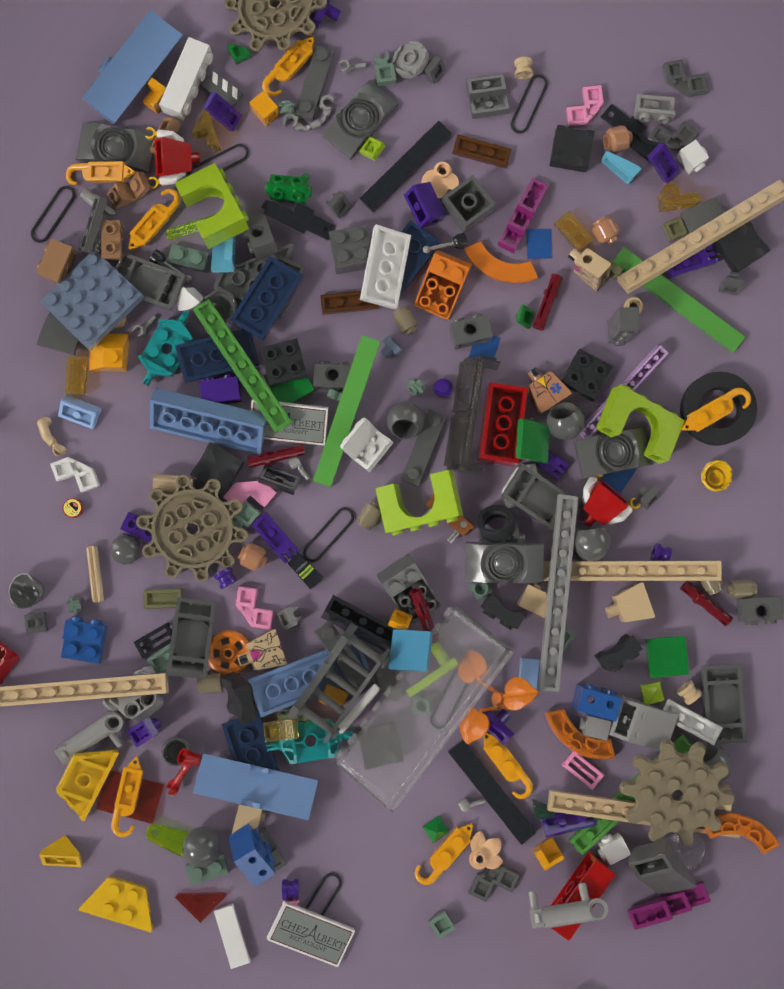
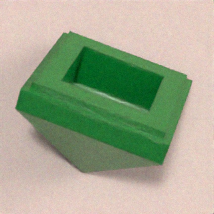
[515,304,534,329]
[422,815,449,843]

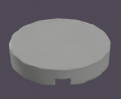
[392,41,429,78]

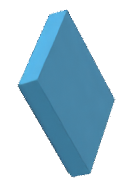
[388,629,433,672]

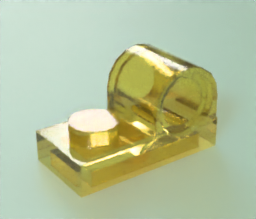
[657,183,701,212]
[263,718,299,743]

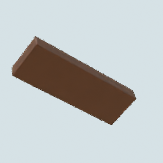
[452,134,511,169]
[320,291,379,315]

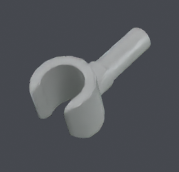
[339,60,366,75]
[132,315,157,337]
[289,457,310,481]
[457,798,486,812]

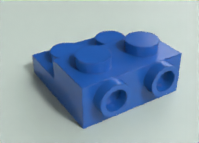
[61,616,108,664]

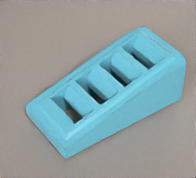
[601,151,642,185]

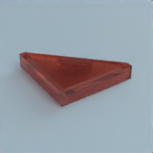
[175,892,227,923]

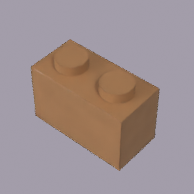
[37,239,77,284]

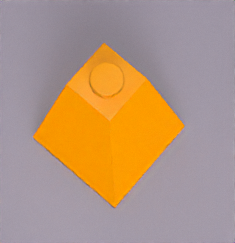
[89,333,129,372]

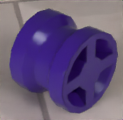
[650,543,672,561]
[214,567,238,590]
[282,879,299,900]

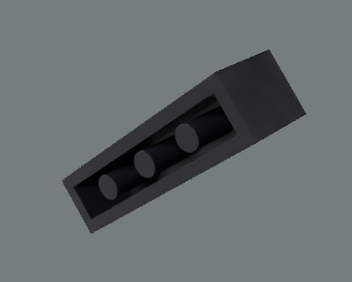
[321,595,397,654]

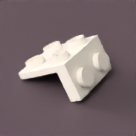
[340,417,393,472]

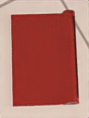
[96,770,164,824]

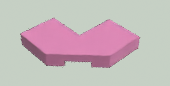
[566,85,604,128]
[223,481,277,508]
[236,586,274,630]

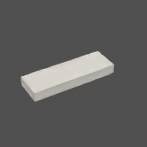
[338,683,381,734]
[663,698,723,745]
[214,903,251,969]

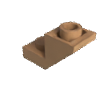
[107,172,151,209]

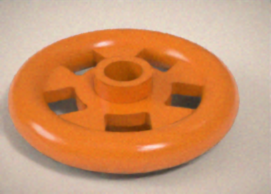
[208,630,249,676]

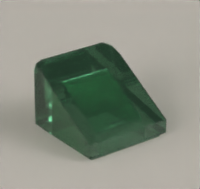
[531,799,555,819]

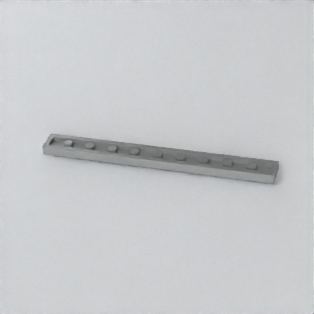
[538,494,578,692]

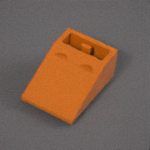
[414,249,472,320]

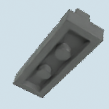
[79,194,107,254]

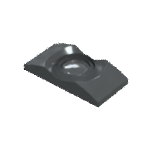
[322,80,399,160]
[76,123,154,173]
[115,251,187,311]
[574,428,653,479]
[501,463,583,532]
[466,542,544,584]
[166,597,216,680]
[700,663,747,745]

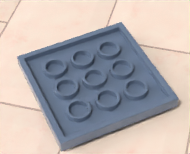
[40,251,145,351]

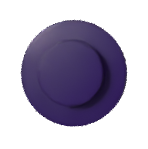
[434,379,453,398]

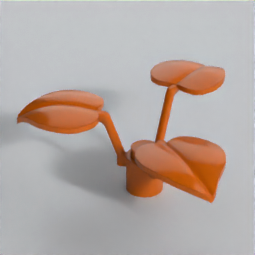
[458,650,539,744]

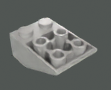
[609,695,678,751]

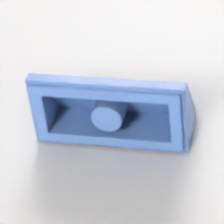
[58,395,102,429]
[518,657,540,689]

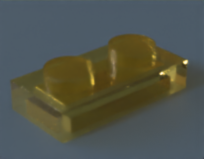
[554,211,594,252]
[65,356,88,396]

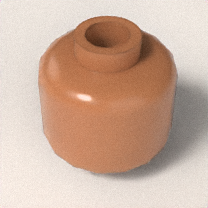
[603,125,633,153]
[592,215,620,245]
[238,543,268,571]

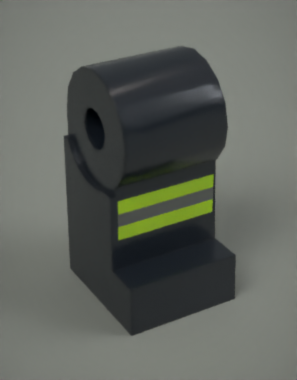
[287,553,324,589]

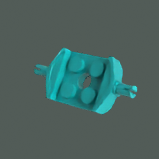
[138,310,194,387]
[266,718,354,764]

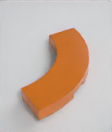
[464,242,538,284]
[545,708,616,760]
[703,813,780,855]

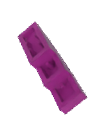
[497,177,549,254]
[628,880,711,930]

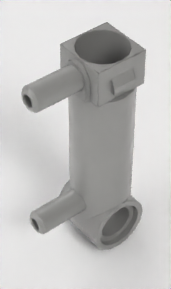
[54,710,126,765]
[528,883,608,929]

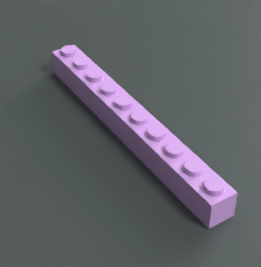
[580,345,668,439]

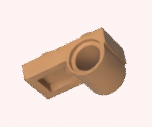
[101,220,125,260]

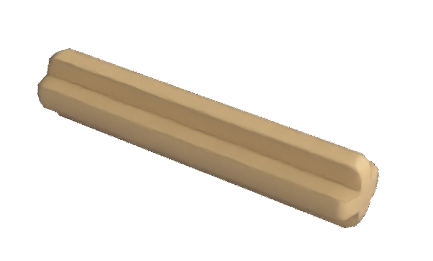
[86,546,104,603]

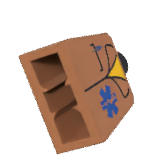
[527,367,572,416]

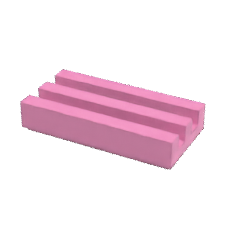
[561,751,604,790]

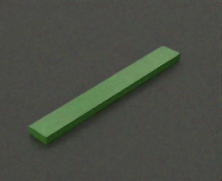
[613,247,745,353]
[193,299,292,434]
[313,335,381,487]
[568,734,692,855]

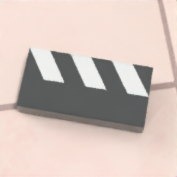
[202,72,243,108]

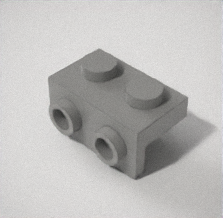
[634,94,676,124]

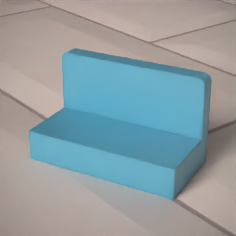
[211,236,236,272]

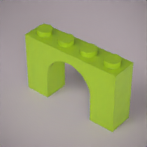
[175,163,249,249]
[596,385,685,464]
[375,470,463,536]

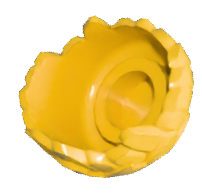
[701,460,732,492]

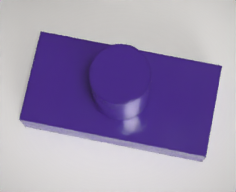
[313,0,341,29]
[203,92,242,131]
[647,142,681,184]
[483,707,514,745]
[127,717,161,747]

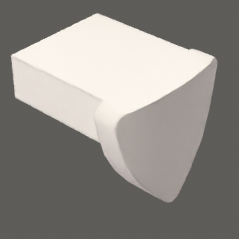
[177,287,204,311]

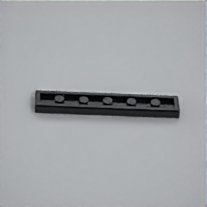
[360,121,452,213]
[448,739,537,845]

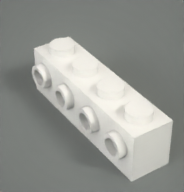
[159,37,213,121]

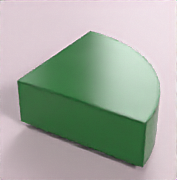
[227,44,252,65]

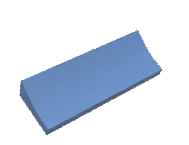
[82,9,183,124]
[150,388,267,455]

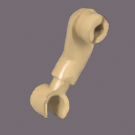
[37,416,67,456]

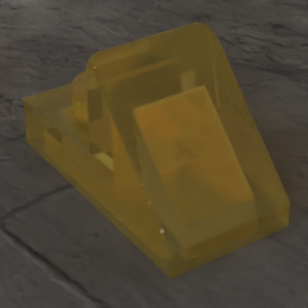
[192,109,222,153]

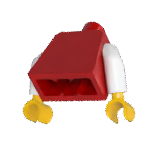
[145,127,200,188]
[582,475,641,527]

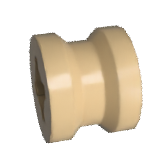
[514,57,533,80]
[677,680,702,705]

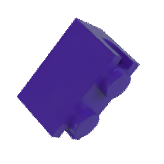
[404,182,446,228]
[199,374,243,404]

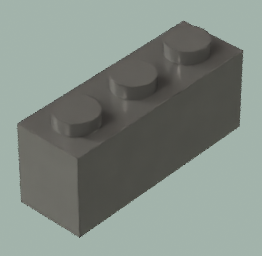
[607,307,640,346]

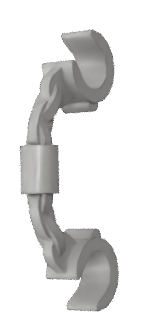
[283,95,335,131]

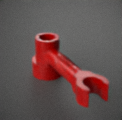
[166,748,202,796]

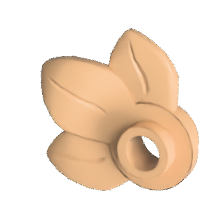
[421,162,459,199]
[469,831,503,870]

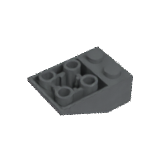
[377,554,442,626]
[628,838,697,895]

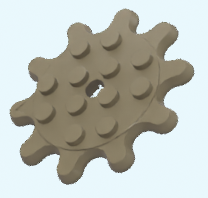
[224,0,327,52]
[136,474,248,582]
[619,739,735,846]

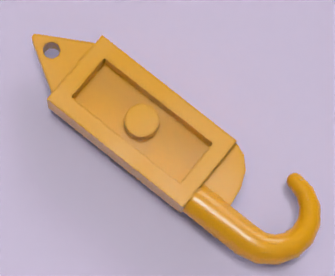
[262,37,314,97]
[66,161,136,186]
[128,189,181,251]
[681,388,751,432]
[483,733,533,799]
[111,756,144,837]
[414,823,473,885]

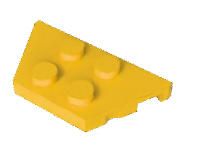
[56,750,119,821]
[79,875,153,932]

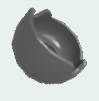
[110,534,140,565]
[161,736,191,767]

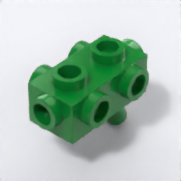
[265,173,312,204]

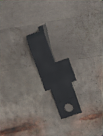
[601,104,667,161]
[261,200,335,240]

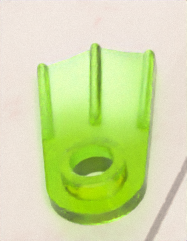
[146,824,189,857]

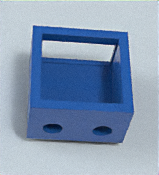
[571,682,622,722]
[228,823,276,887]

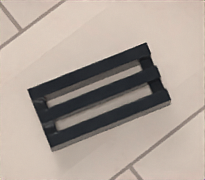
[258,465,301,495]
[133,623,172,659]

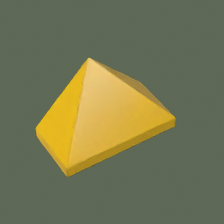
[39,835,82,867]

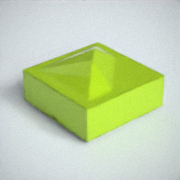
[359,136,386,161]
[640,681,664,704]

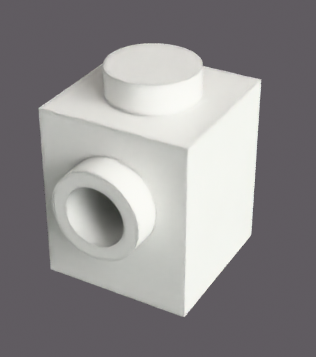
[676,140,709,174]
[597,832,631,866]

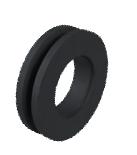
[680,371,757,446]

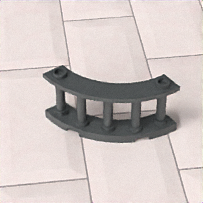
[287,622,390,743]

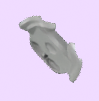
[103,665,164,722]

